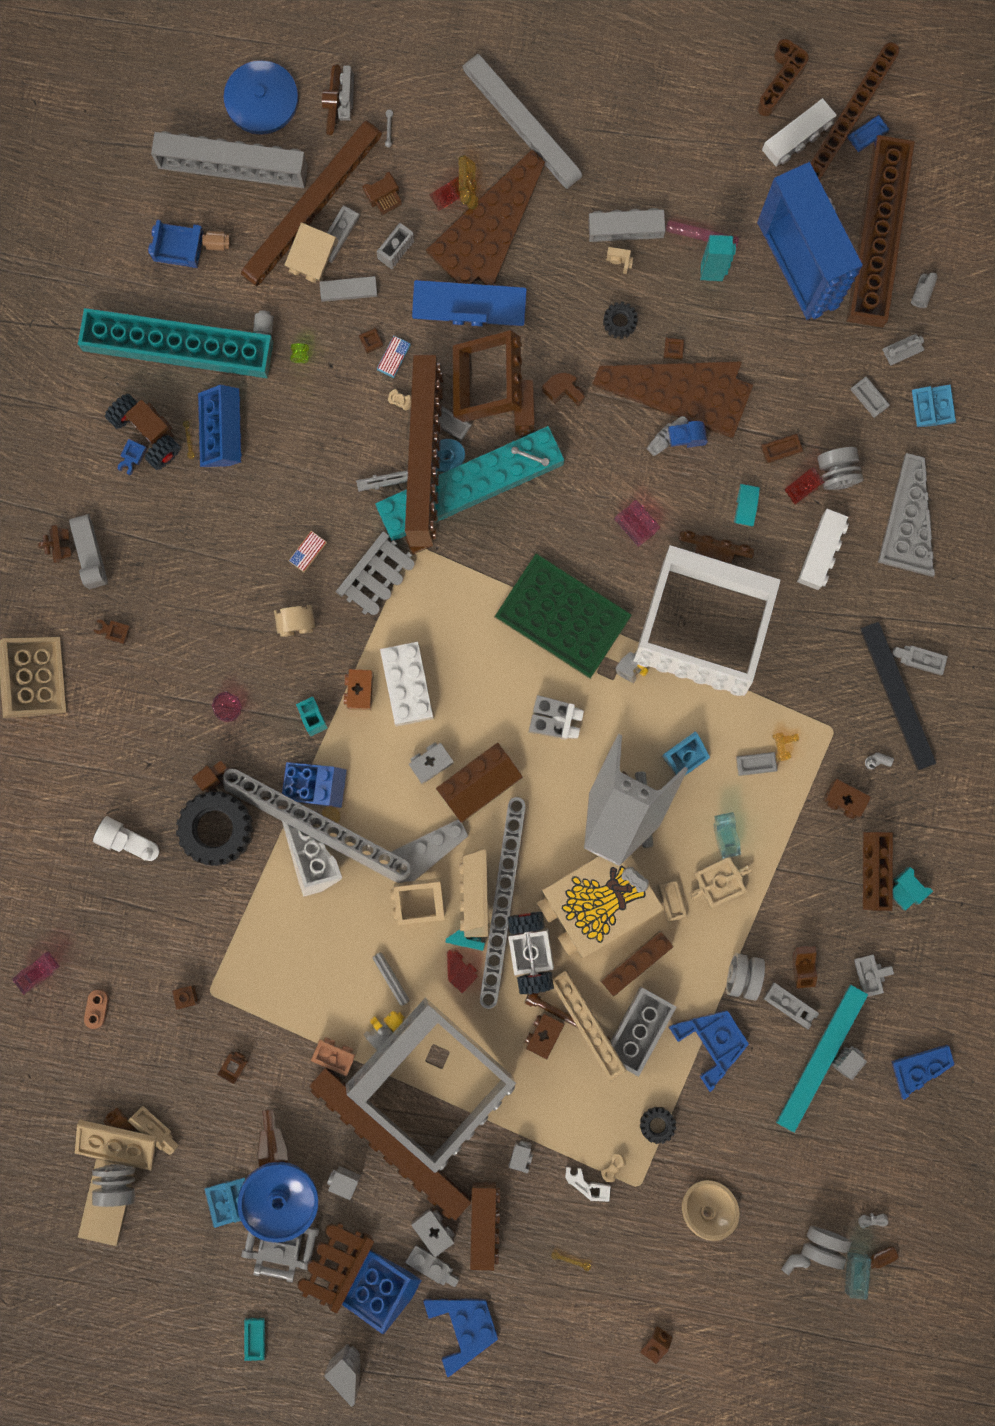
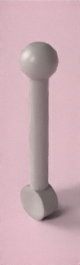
[385,110,393,148]
[511,447,549,466]

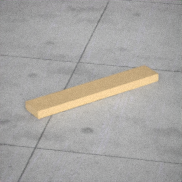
[553,970,627,1081]

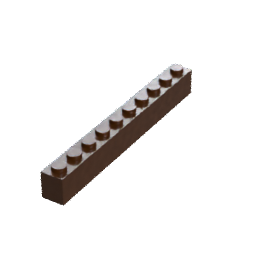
[309,1068,472,1221]

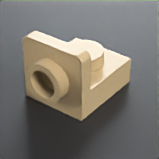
[606,247,633,274]

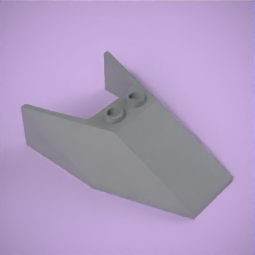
[584,734,688,866]

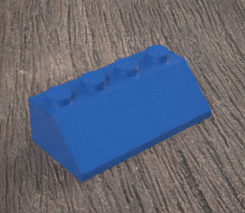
[198,385,242,467]

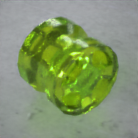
[290,343,309,363]

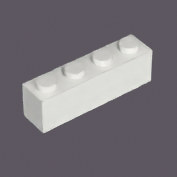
[762,98,837,167]
[797,509,849,590]

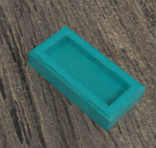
[244,1318,265,1361]

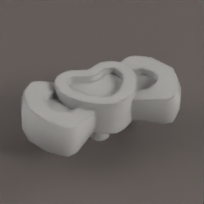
[622,867,649,892]

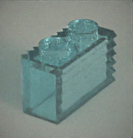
[844,1253,871,1300]

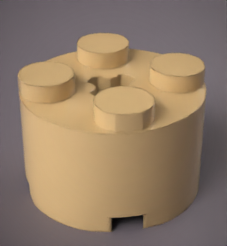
[274,605,315,637]

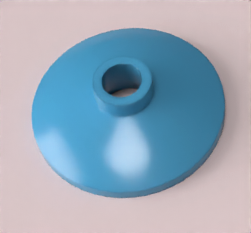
[437,439,465,472]

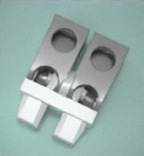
[528,695,584,740]

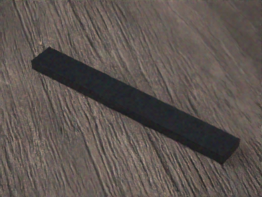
[860,621,936,771]

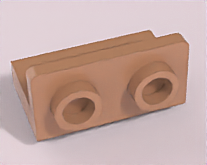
[311,1037,356,1076]

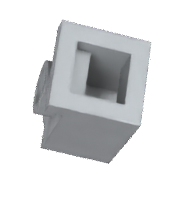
[509,1140,533,1173]

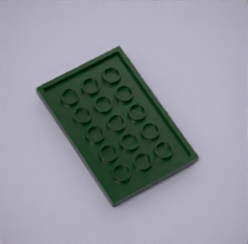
[494,554,632,679]

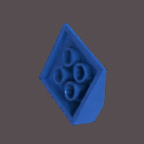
[342,1250,422,1334]

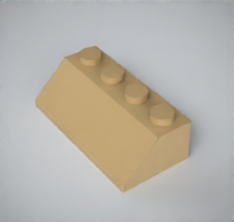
[459,850,488,937]

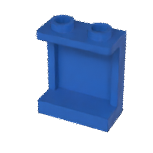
[148,220,204,268]

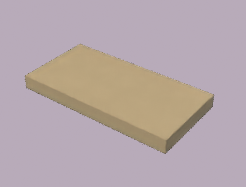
[75,1120,156,1170]
[78,1159,136,1246]

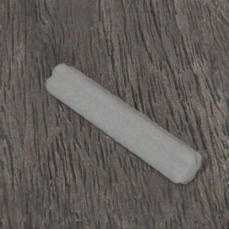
[373,952,409,1006]

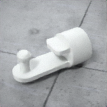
[93,816,159,861]

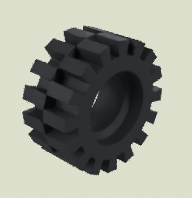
[603,302,638,339]
[640,1107,676,1144]

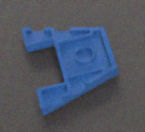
[668,1010,749,1092]
[423,1299,498,1377]

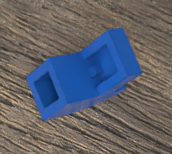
[668,421,708,448]

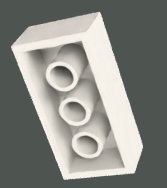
[380,642,434,727]

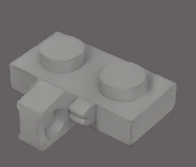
[854,954,894,997]

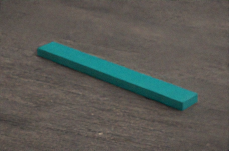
[776,985,868,1133]

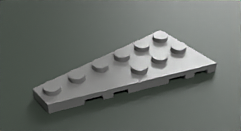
[878,453,935,577]

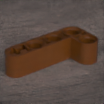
[757,39,809,116]

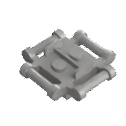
[241,1227,319,1283]

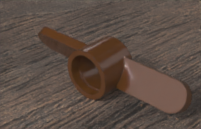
[322,64,341,136]

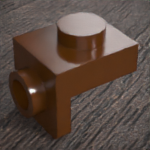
[104,1107,137,1132]
[640,1326,673,1364]

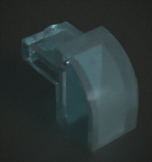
[713,812,741,859]

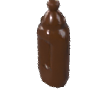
[862,1246,899,1269]

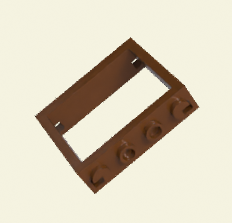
[453,330,523,422]

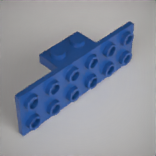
[412,280,526,327]

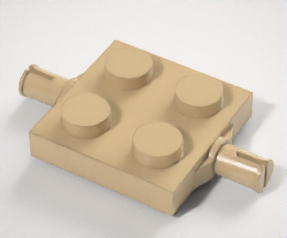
[689,857,752,908]

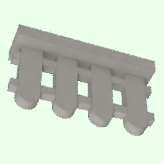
[336,531,414,615]

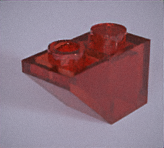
[429,175,470,211]
[447,949,478,994]

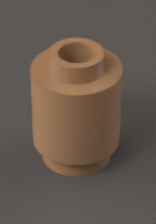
[202,231,230,251]

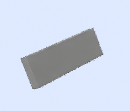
[327,205,360,263]
[320,276,377,302]

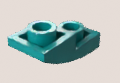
[734,484,760,526]

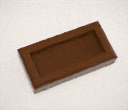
[761,434,803,464]

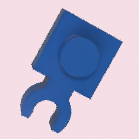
[118,439,147,476]

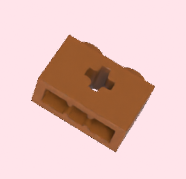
[344,669,373,711]

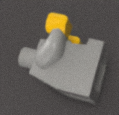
[615,652,649,684]

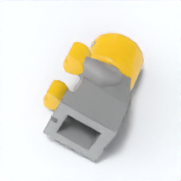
[363,1011,405,1050]

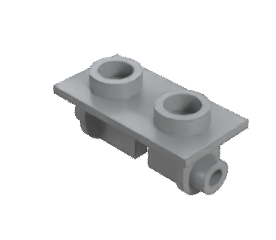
[882,334,924,366]

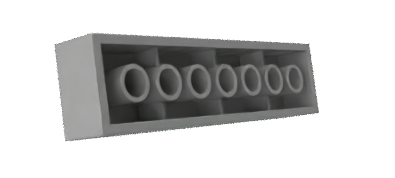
[151,131,308,188]

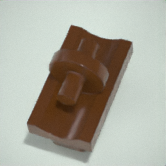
[38,525,71,563]

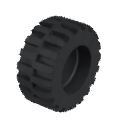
[176,791,253,866]

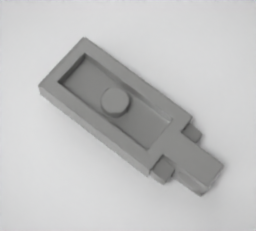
[338,66,354,121]
[892,646,948,675]
[405,1245,459,1287]

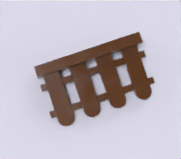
[297,1222,374,1314]

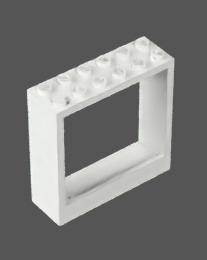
[634,545,780,696]

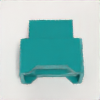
[893,867,933,911]

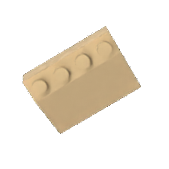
[0,637,66,718]

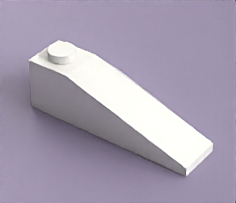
[282,815,342,897]

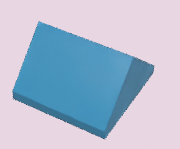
[662,731,710,775]

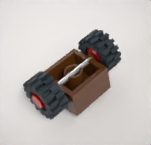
[105,393,181,470]

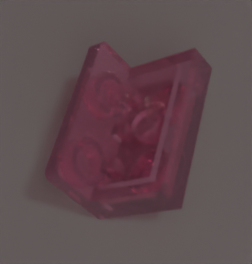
[614,500,660,547]

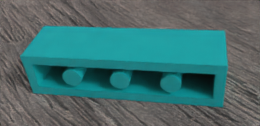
[700,235,736,281]

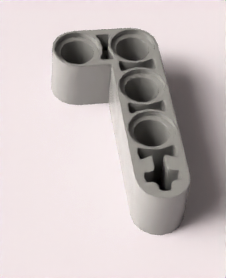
[69,514,108,589]

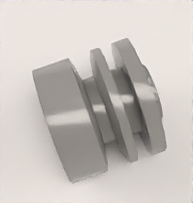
[817,447,864,490]
[92,1164,135,1207]

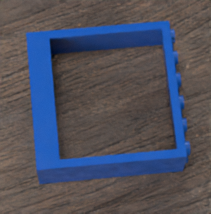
[757,162,863,320]

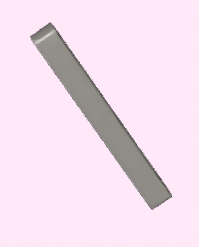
[462,54,582,189]

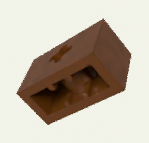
[823,779,871,820]
[524,1012,565,1060]

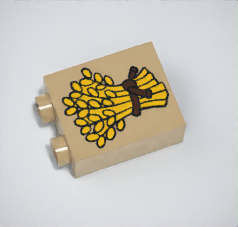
[537,855,664,958]

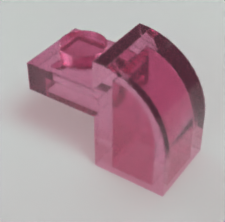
[12,951,60,995]

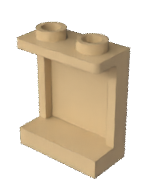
[285,223,339,283]

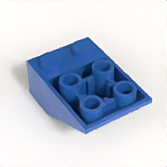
[282,762,347,808]

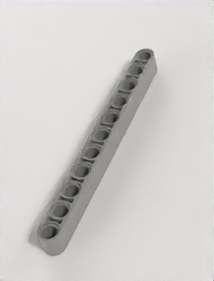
[223,769,411,883]
[480,797,525,1009]

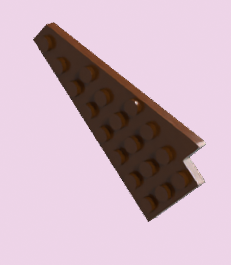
[426,150,545,286]
[593,361,753,438]

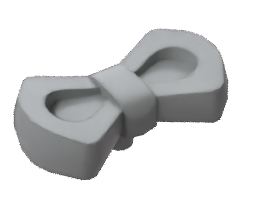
[858,1213,889,1228]

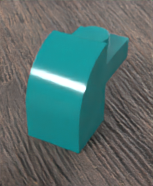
[296,696,328,737]

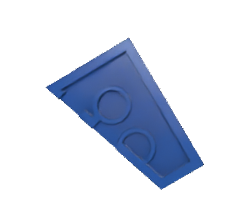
[891,1045,954,1100]

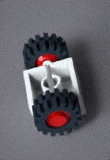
[508,912,554,994]

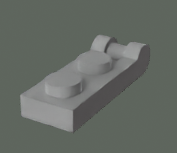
[763,982,819,1030]

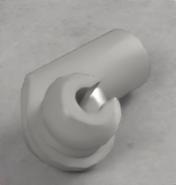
[865,753,894,770]
[781,1254,811,1275]

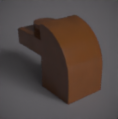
[542,373,585,407]
[792,946,818,988]

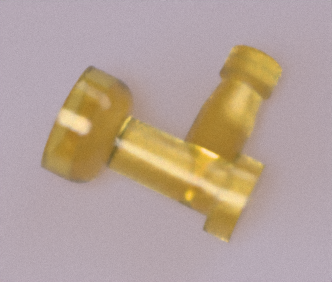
[772,732,799,762]

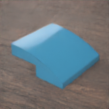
[912,385,956,427]
[204,1178,245,1228]

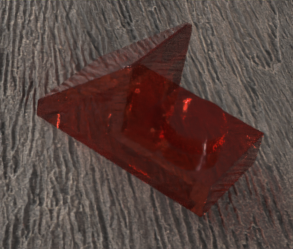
[784,467,825,505]

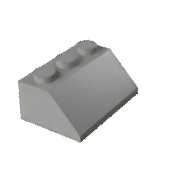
[324,1344,361,1407]

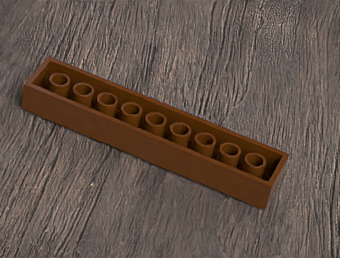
[846,135,915,328]
[405,355,444,546]

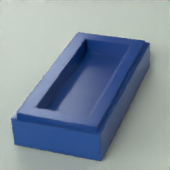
[848,115,889,152]

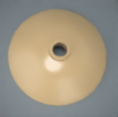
[682,1180,740,1241]

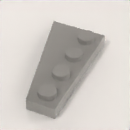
[391,820,468,882]

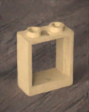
[390,878,445,925]

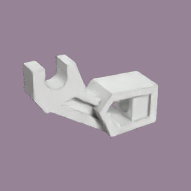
[565,1166,610,1202]

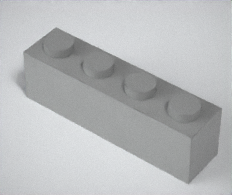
[588,208,665,242]

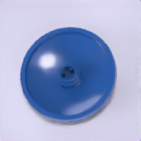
[224,61,298,135]
[238,1162,318,1243]

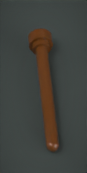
[524,993,610,1041]

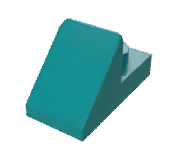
[445,929,485,951]

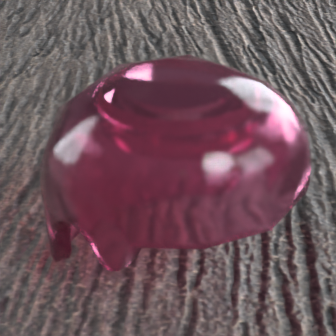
[212,691,242,722]

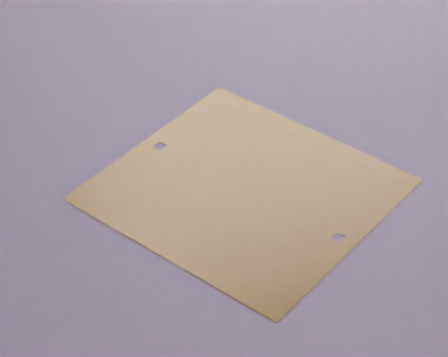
[210,549,834,1187]

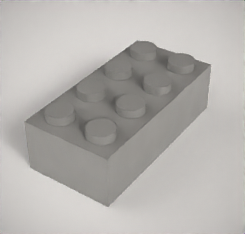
[610,986,676,1077]

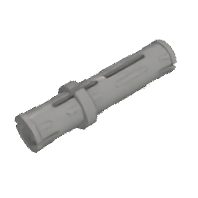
[356,470,408,492]

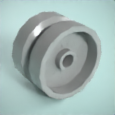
[726,953,765,1001]
[801,1226,852,1269]

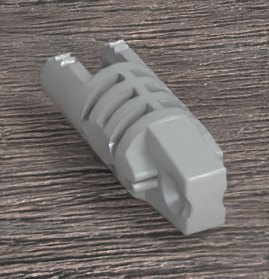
[647,416,688,456]

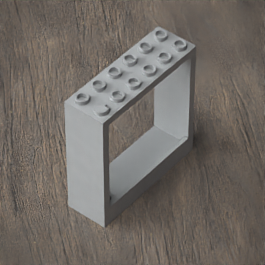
[346,997,516,1173]

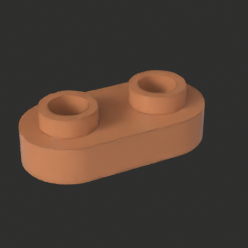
[84,990,109,1029]

